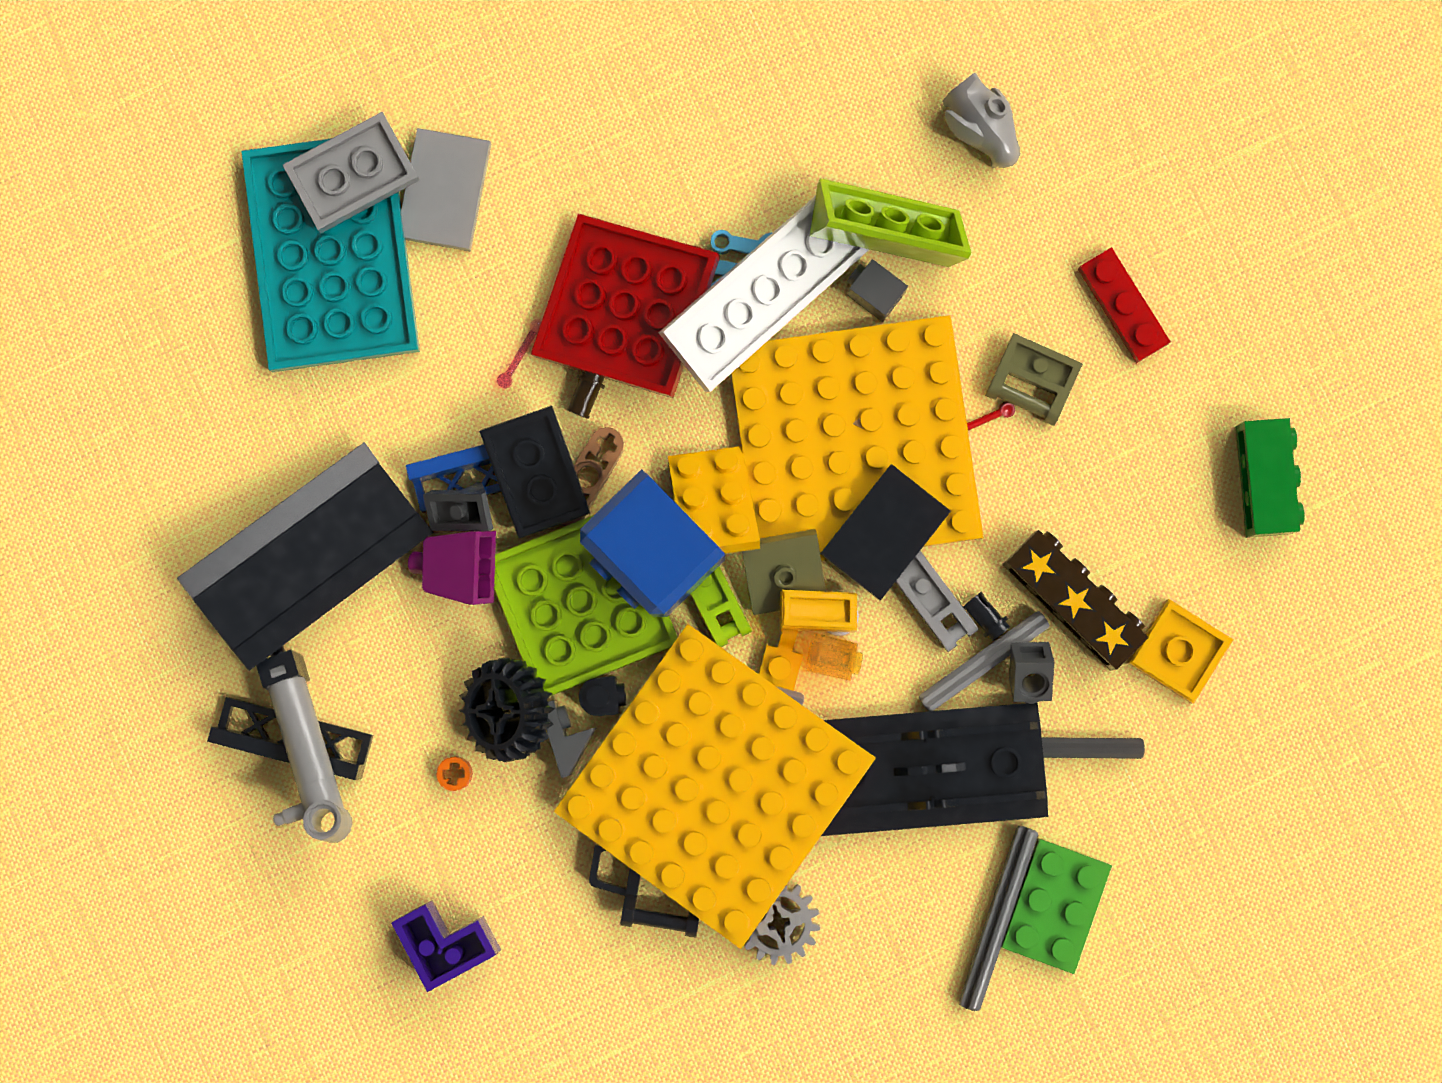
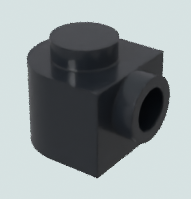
[579,676,626,716]

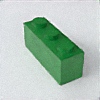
[1235,418,1305,538]

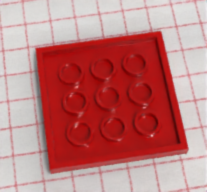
[531,214,720,399]

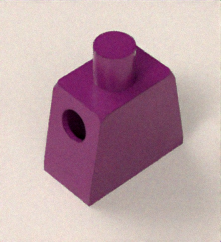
[408,531,496,605]

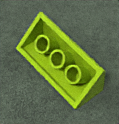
[809,178,972,267]

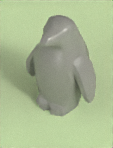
[942,73,1021,168]

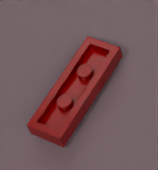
[1078,247,1171,364]

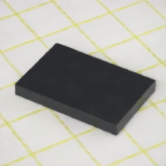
[479,405,590,538]
[820,464,951,601]

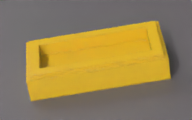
[779,590,857,633]

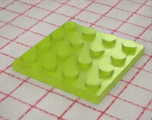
[494,515,678,696]

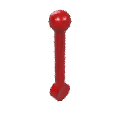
[967,402,1015,431]

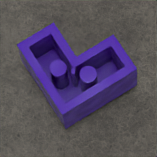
[391,900,501,992]

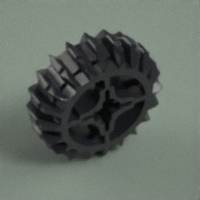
[458,658,555,762]

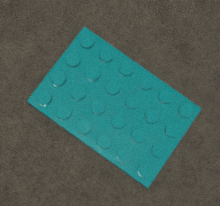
[241,138,420,373]

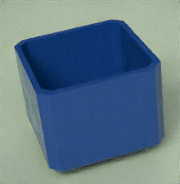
[580,469,725,617]

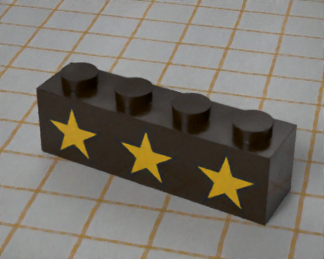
[1002,530,1149,671]

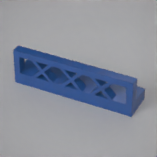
[406,445,501,513]

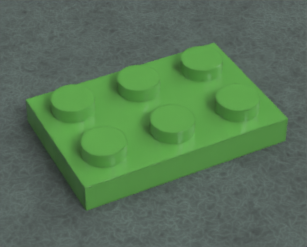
[1001,838,1112,974]

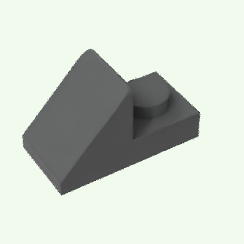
[423,482,493,531]
[546,700,596,778]

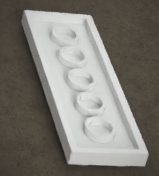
[659,195,869,392]

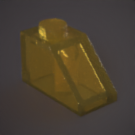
[804,633,863,681]

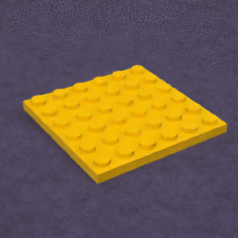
[731,315,984,561]
[554,624,876,949]

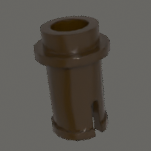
[567,371,605,419]

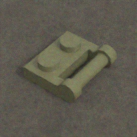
[985,333,1083,426]

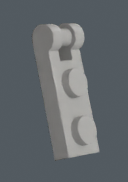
[895,551,979,652]

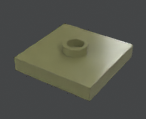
[742,529,826,615]

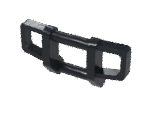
[589,844,699,938]

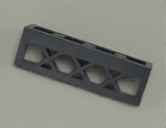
[207,697,374,780]

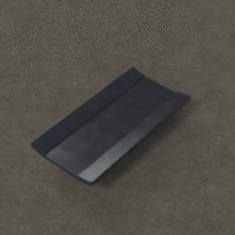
[177,442,434,671]
[821,703,1049,836]

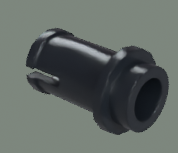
[963,591,1010,641]

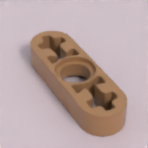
[560,427,624,527]

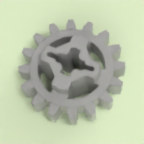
[745,884,820,965]

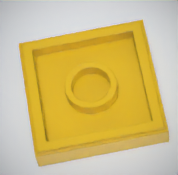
[1127,599,1234,704]

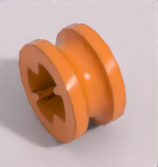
[436,756,473,791]

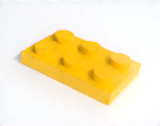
[668,446,760,554]

